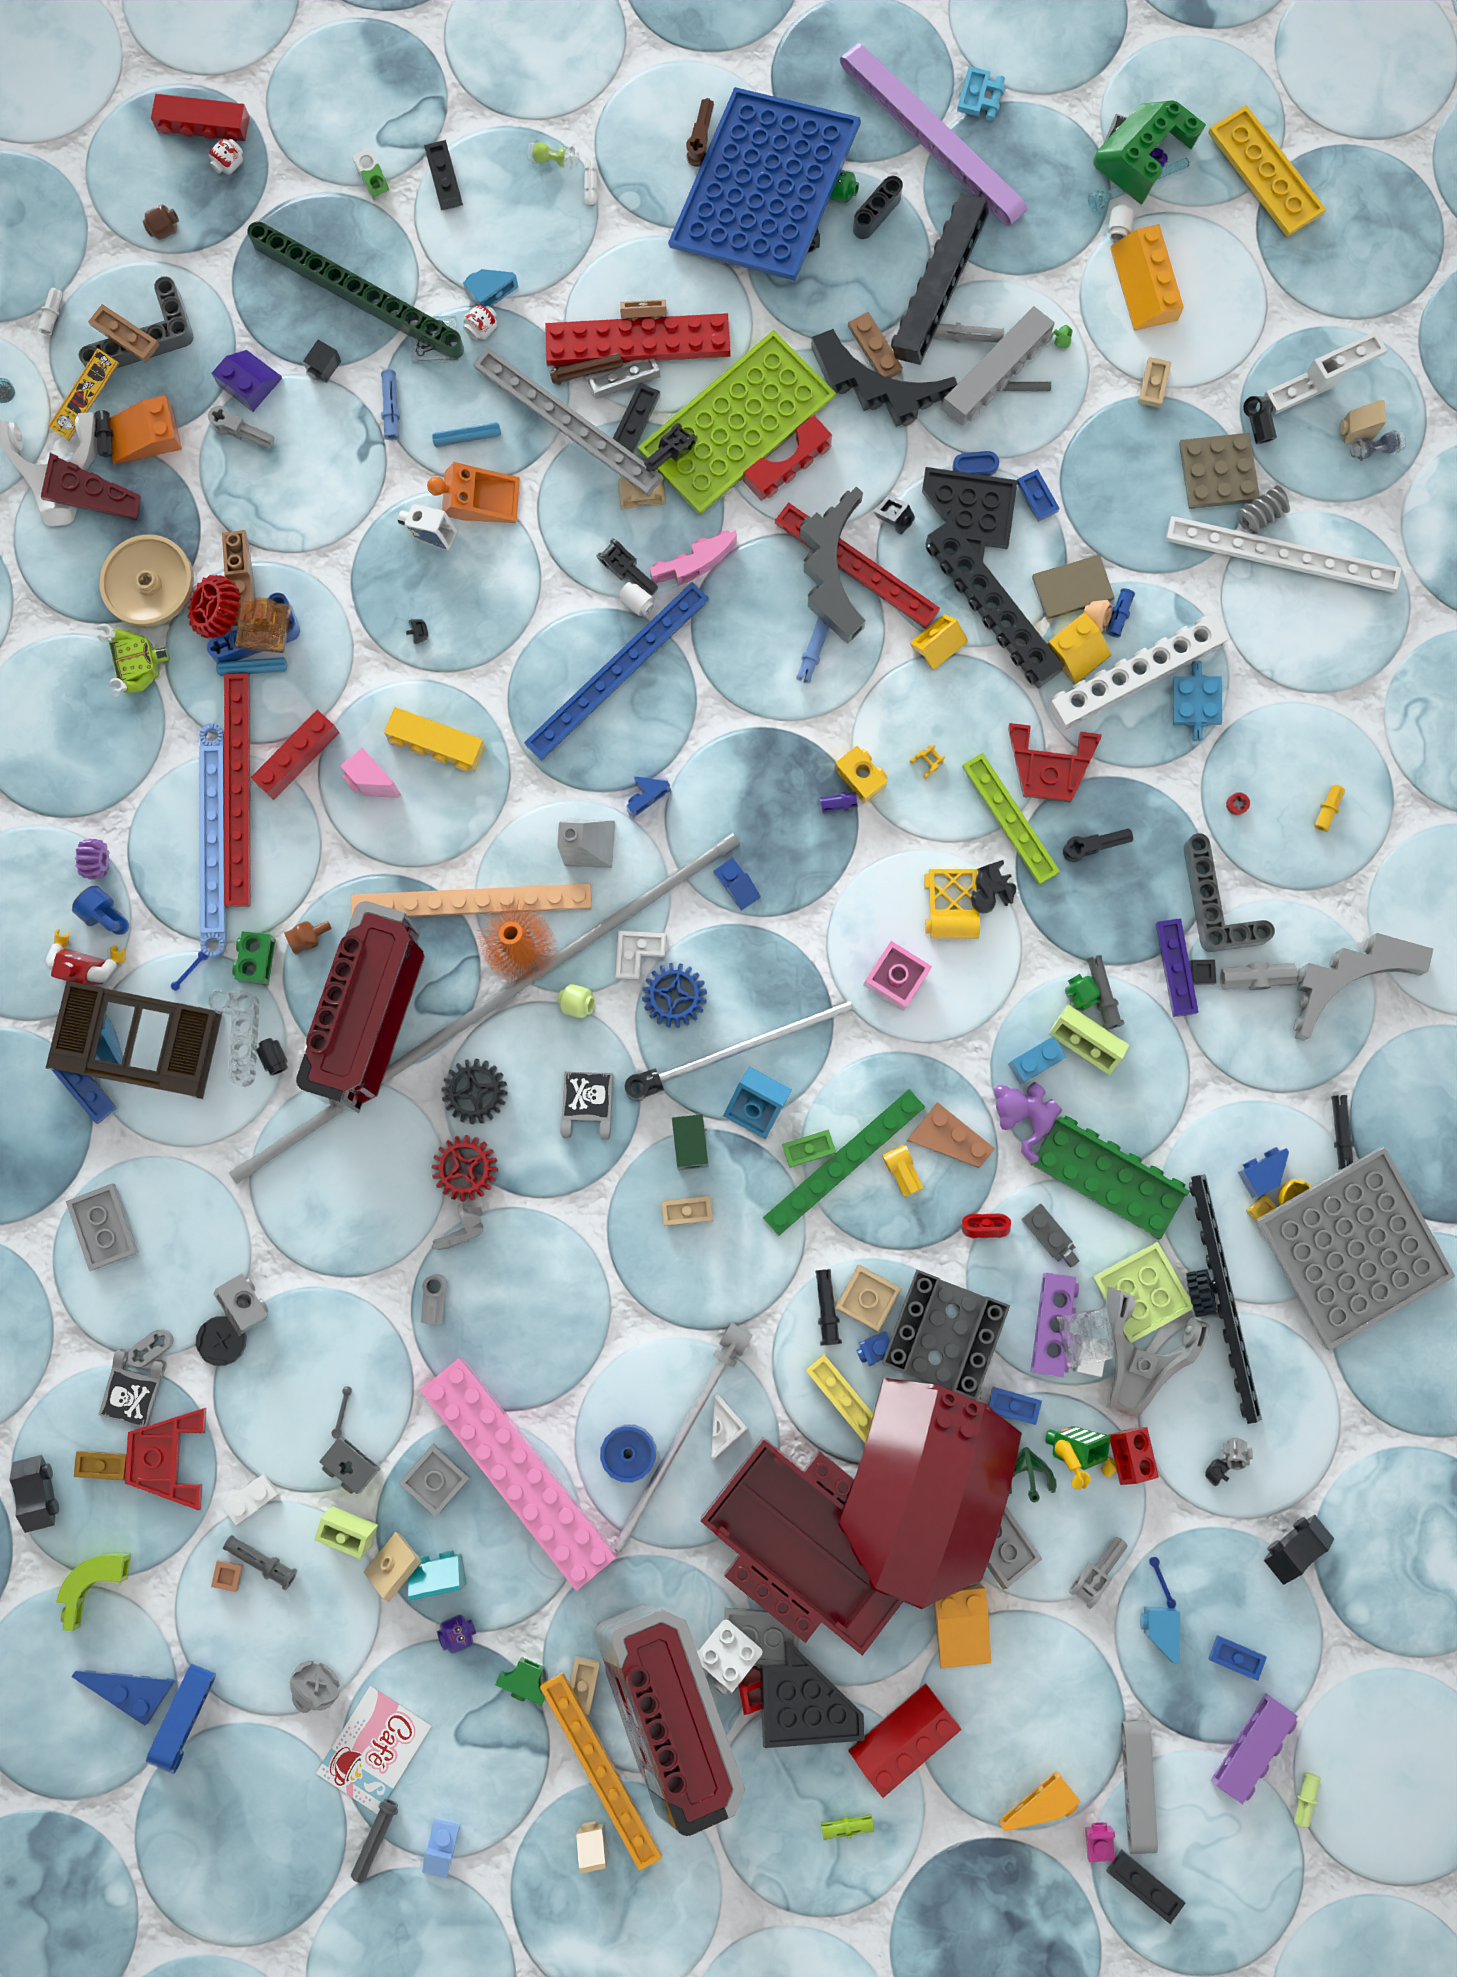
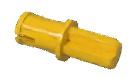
[1314,785,1345,832]

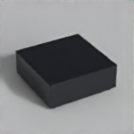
[1189,959,1216,985]

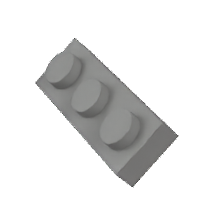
[587,359,661,399]

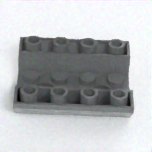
[882,1269,1011,1400]

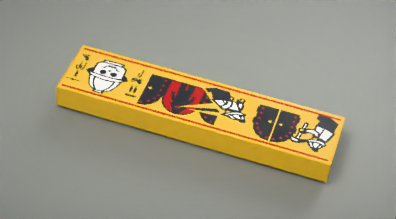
[48,348,119,441]

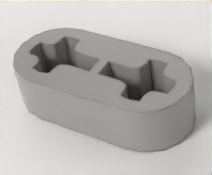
[128,1329,173,1367]

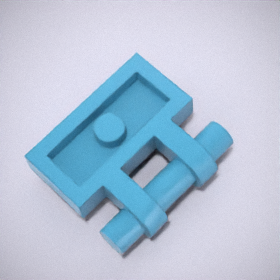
[957,66,1005,121]

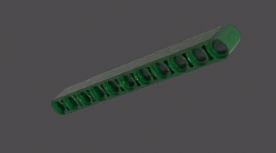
[247,221,464,359]

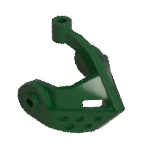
[1008,1447,1057,1503]

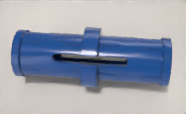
[1106,588,1135,638]

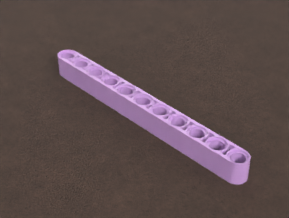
[840,43,1027,226]

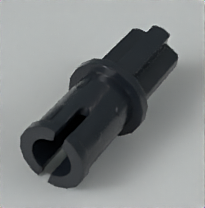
[94,410,113,458]

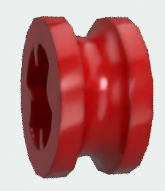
[1226,792,1250,815]

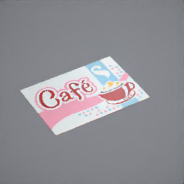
[316,1686,431,1814]

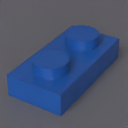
[1017,469,1060,522]
[988,1387,1042,1425]
[1208,1635,1267,1681]

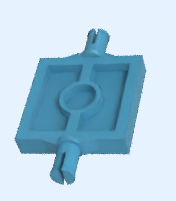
[1173,661,1222,741]

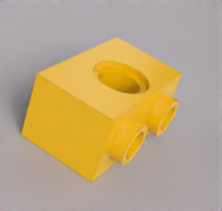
[834,745,888,804]

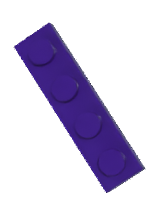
[1156,918,1199,1017]

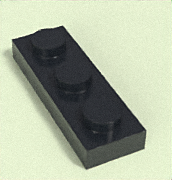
[424,140,463,211]
[613,383,660,453]
[1106,1849,1186,1924]

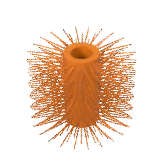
[477,900,558,986]

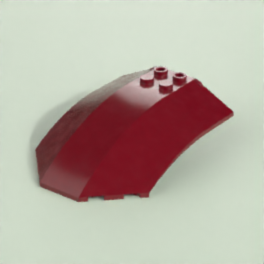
[838,1377,1022,1609]

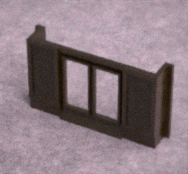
[46,981,222,1099]

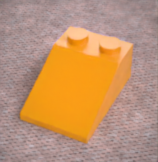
[933,1584,991,1668]

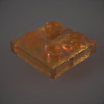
[235,598,291,653]

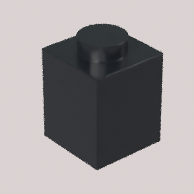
[303,340,341,383]

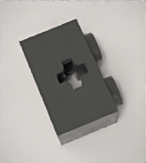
[319,1437,381,1494]

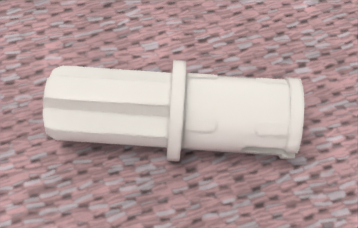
[37,288,63,335]

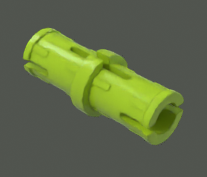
[821,1814,874,1840]

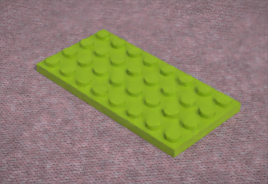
[637,330,836,515]

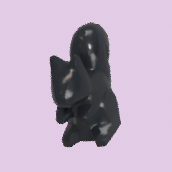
[971,860,1017,914]

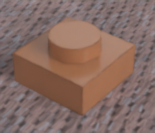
[211,1560,244,1592]

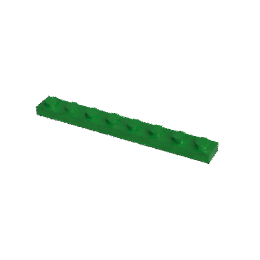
[763,1089,925,1236]

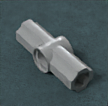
[1220,963,1298,990]

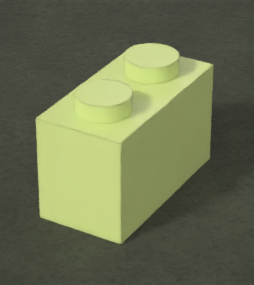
[314,1506,378,1559]

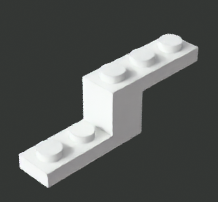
[1264,331,1388,415]

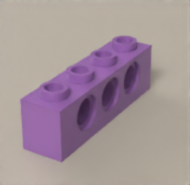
[1030,1273,1079,1377]

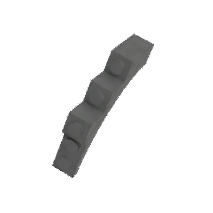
[800,486,866,644]

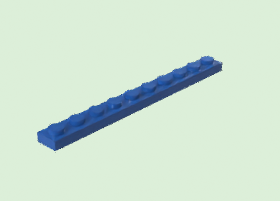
[524,582,709,761]

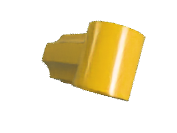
[882,1144,923,1197]

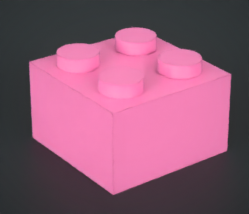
[863,941,932,1011]

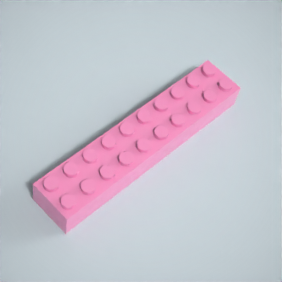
[420,1357,618,1591]

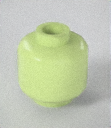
[557,984,595,1018]

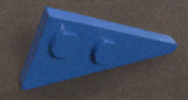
[72,1670,175,1726]

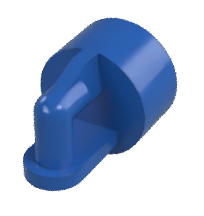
[72,886,129,935]

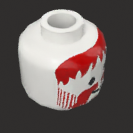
[209,139,243,175]
[463,305,497,340]

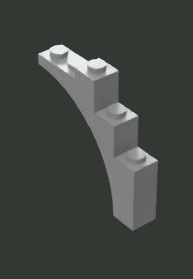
[1293,933,1434,1041]

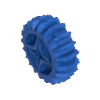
[642,963,707,1028]

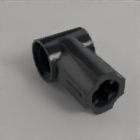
[1243,396,1277,444]

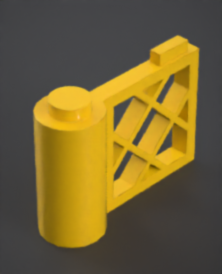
[924,869,980,939]

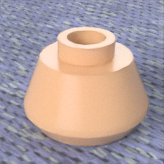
[1084,600,1112,631]

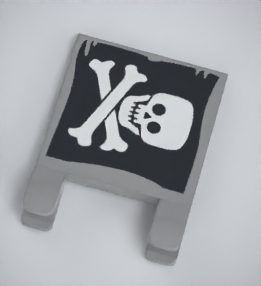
[560,1072,613,1139]
[99,1349,167,1427]

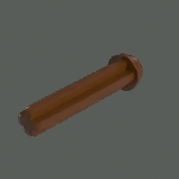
[550,353,623,385]

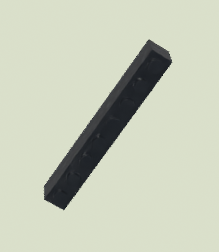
[891,193,989,365]

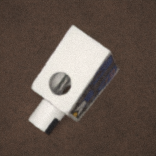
[398,504,457,551]

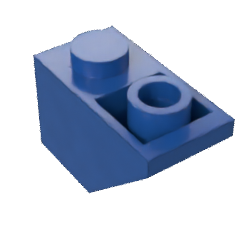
[1238,1147,1289,1198]

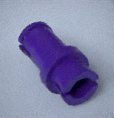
[820,792,858,813]

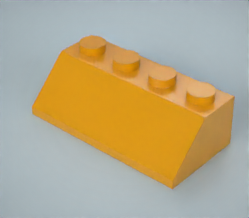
[1110,224,1184,331]

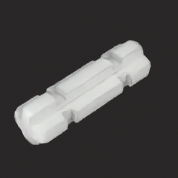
[584,160,597,205]

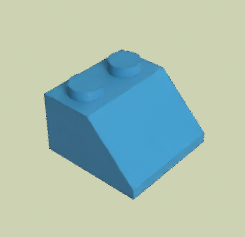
[723,1067,792,1139]

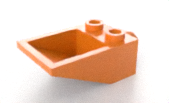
[427,462,520,523]

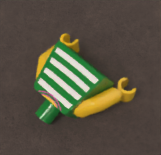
[1045,1426,1117,1491]

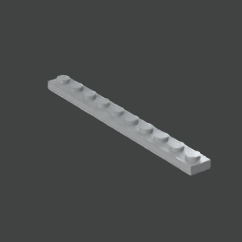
[473,347,663,496]

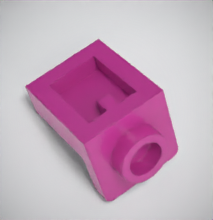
[1085,1822,1115,1862]

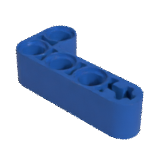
[207,592,300,663]
[146,1664,216,1774]

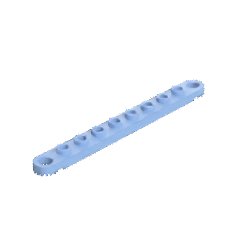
[199,723,226,958]

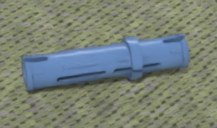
[381,369,400,440]
[796,617,829,683]

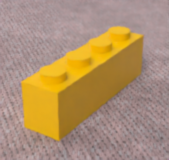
[384,707,486,772]

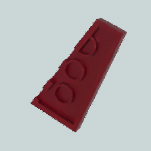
[41,452,141,520]

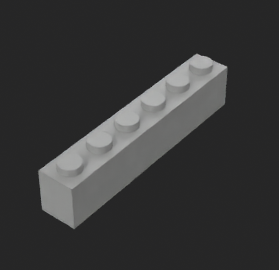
[942,306,1055,427]

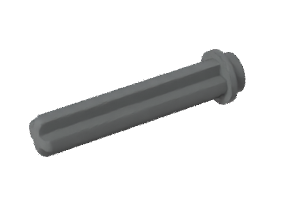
[351,1799,398,1883]

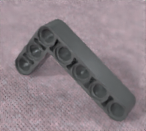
[78,276,194,369]
[1184,833,1275,952]

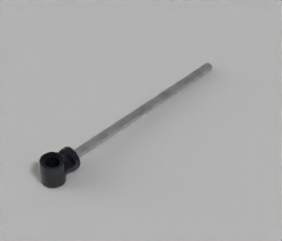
[624,1001,853,1102]

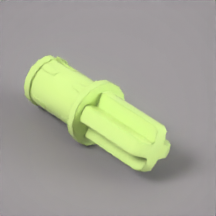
[1294,1772,1321,1828]

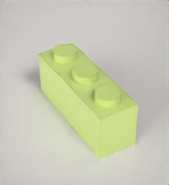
[1049,1004,1129,1075]

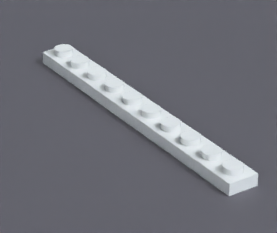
[1165,516,1402,593]

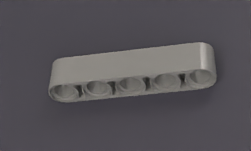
[1121,1721,1158,1854]

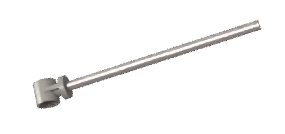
[613,1322,753,1552]

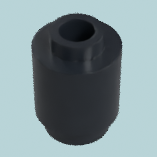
[256,1038,288,1076]

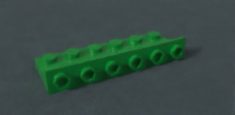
[1031,1116,1190,1239]

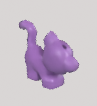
[994,1082,1062,1163]

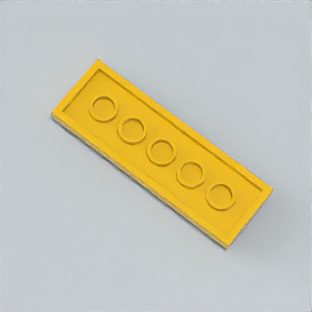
[1208,105,1326,237]

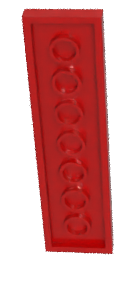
[545,313,731,366]

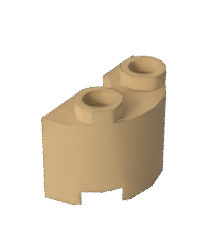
[618,469,666,509]

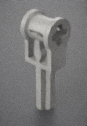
[208,406,275,448]
[1069,1537,1128,1609]

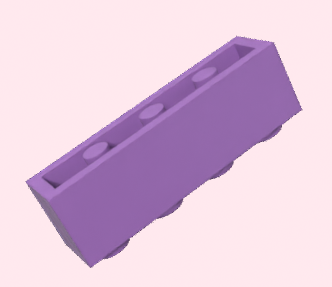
[1211,1694,1298,1805]

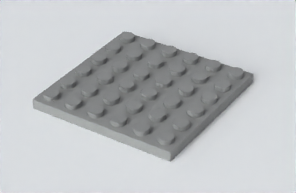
[1255,1147,1455,1351]

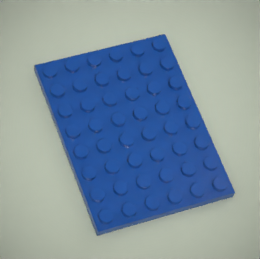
[668,87,861,281]

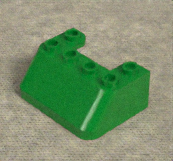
[1093,100,1206,205]

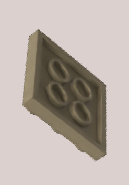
[1179,433,1260,509]

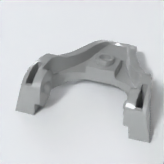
[1106,1286,1210,1416]

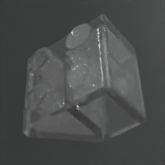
[1057,1307,1117,1367]

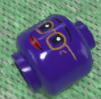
[436,1615,476,1654]

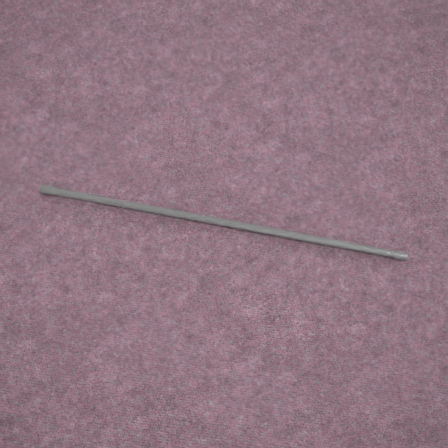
[229,833,740,1184]

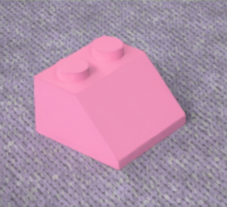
[340,748,401,798]

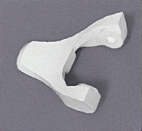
[0,412,97,527]

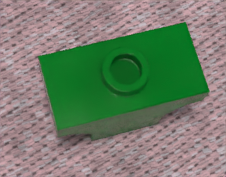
[495,1657,545,1706]

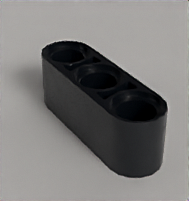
[853,176,903,239]

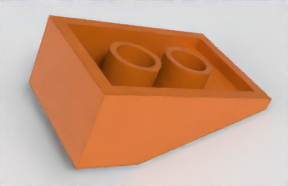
[110,395,182,465]

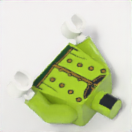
[97,624,170,697]

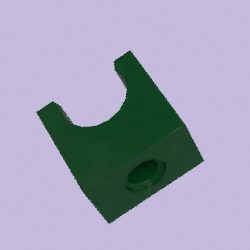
[672,1114,709,1171]

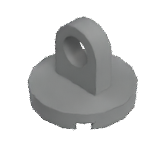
[289,1661,340,1713]

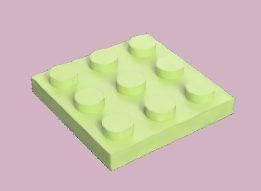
[1092,1242,1193,1343]

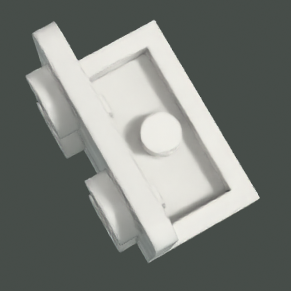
[697,1620,763,1696]

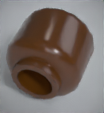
[143,204,179,240]

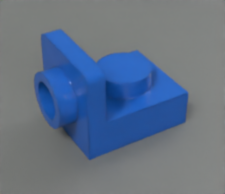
[856,1331,890,1366]

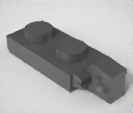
[1021,1203,1080,1268]

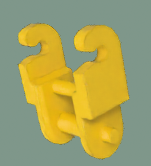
[910,745,945,779]

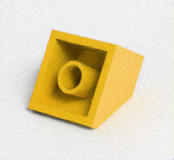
[1048,612,1111,684]

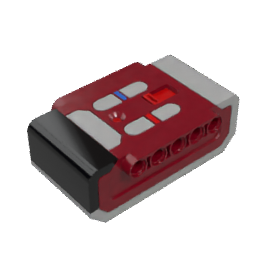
[594,1605,745,1836]

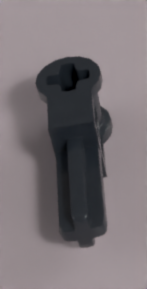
[644,423,698,472]
[596,538,658,596]
[1063,828,1133,862]

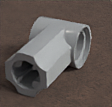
[421,1274,448,1324]

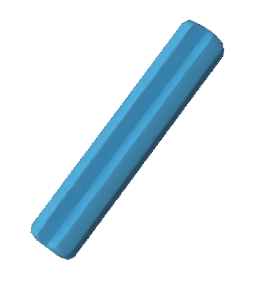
[432,422,501,447]
[216,657,287,676]

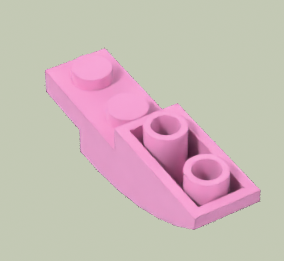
[650,531,737,586]

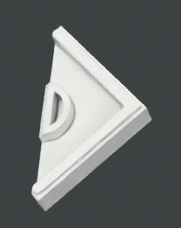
[711,1393,748,1460]

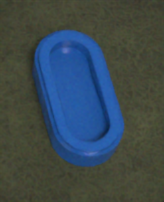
[952,451,999,476]

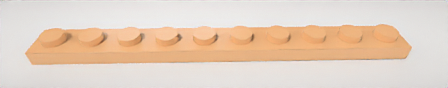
[351,884,592,918]

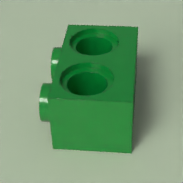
[232,931,276,986]

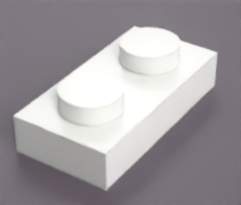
[222,1474,279,1526]

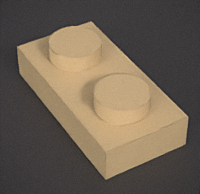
[1138,357,1171,408]
[661,1196,713,1226]
[570,1656,600,1715]

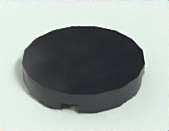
[196,1316,247,1366]

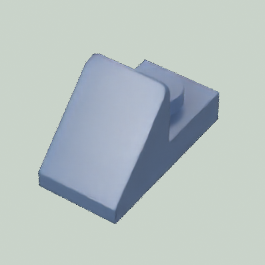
[422,1819,460,1878]

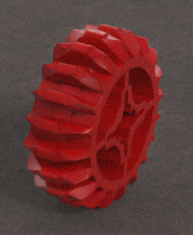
[187,575,241,639]
[431,1135,499,1202]

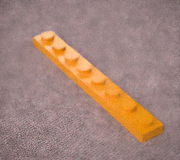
[540,1672,662,1871]

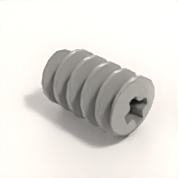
[1236,485,1290,533]

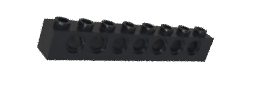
[925,520,1064,689]

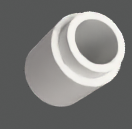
[1108,204,1134,242]
[618,582,654,616]

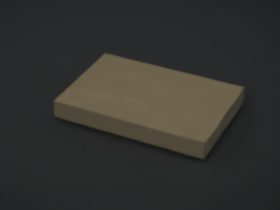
[1032,555,1115,619]

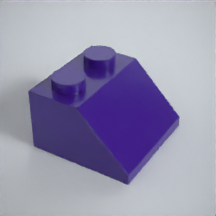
[211,350,282,412]

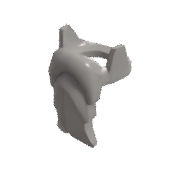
[432,1203,484,1250]

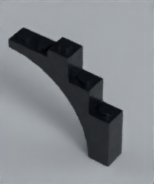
[811,329,958,427]

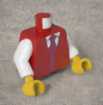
[46,929,126,985]

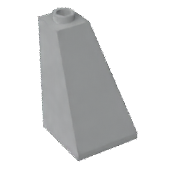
[557,818,615,868]

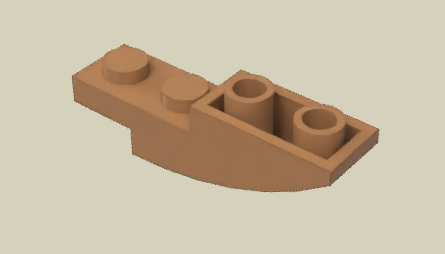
[222,530,256,626]

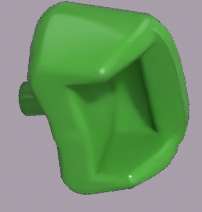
[1053,325,1073,349]

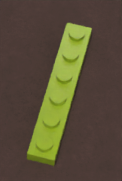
[962,753,1060,885]

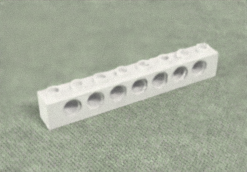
[1048,614,1230,731]

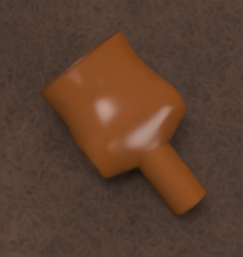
[284,920,332,955]

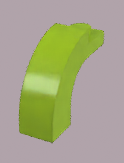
[56,1552,131,1631]

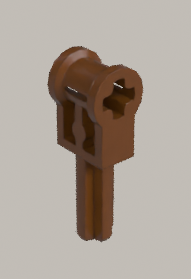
[686,98,714,167]

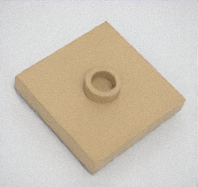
[835,1265,902,1333]
[364,1532,421,1602]

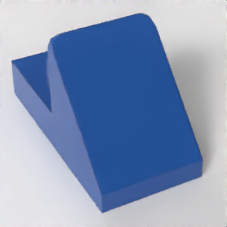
[626,777,671,818]
[713,858,761,911]

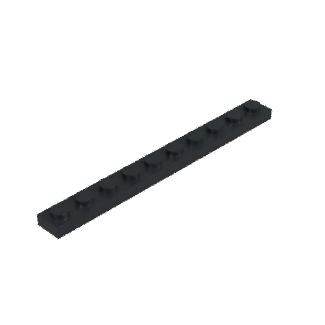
[1189,1174,1262,1424]

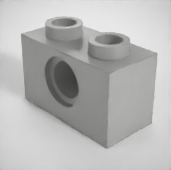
[213,1274,268,1336]

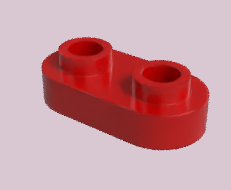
[961,1213,1011,1238]

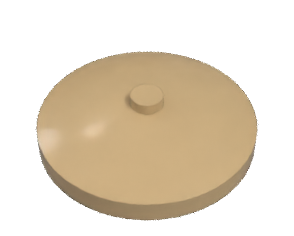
[99,534,194,627]

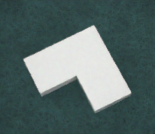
[615,931,667,981]

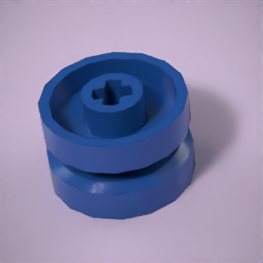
[600,1425,656,1483]

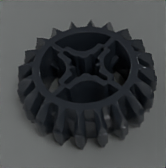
[441,1059,508,1125]

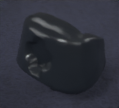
[406,619,428,644]
[1205,1458,1230,1486]

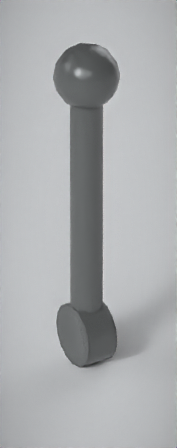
[331,1386,352,1438]

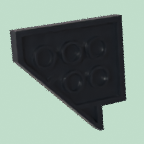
[922,467,1018,561]
[760,1641,865,1748]

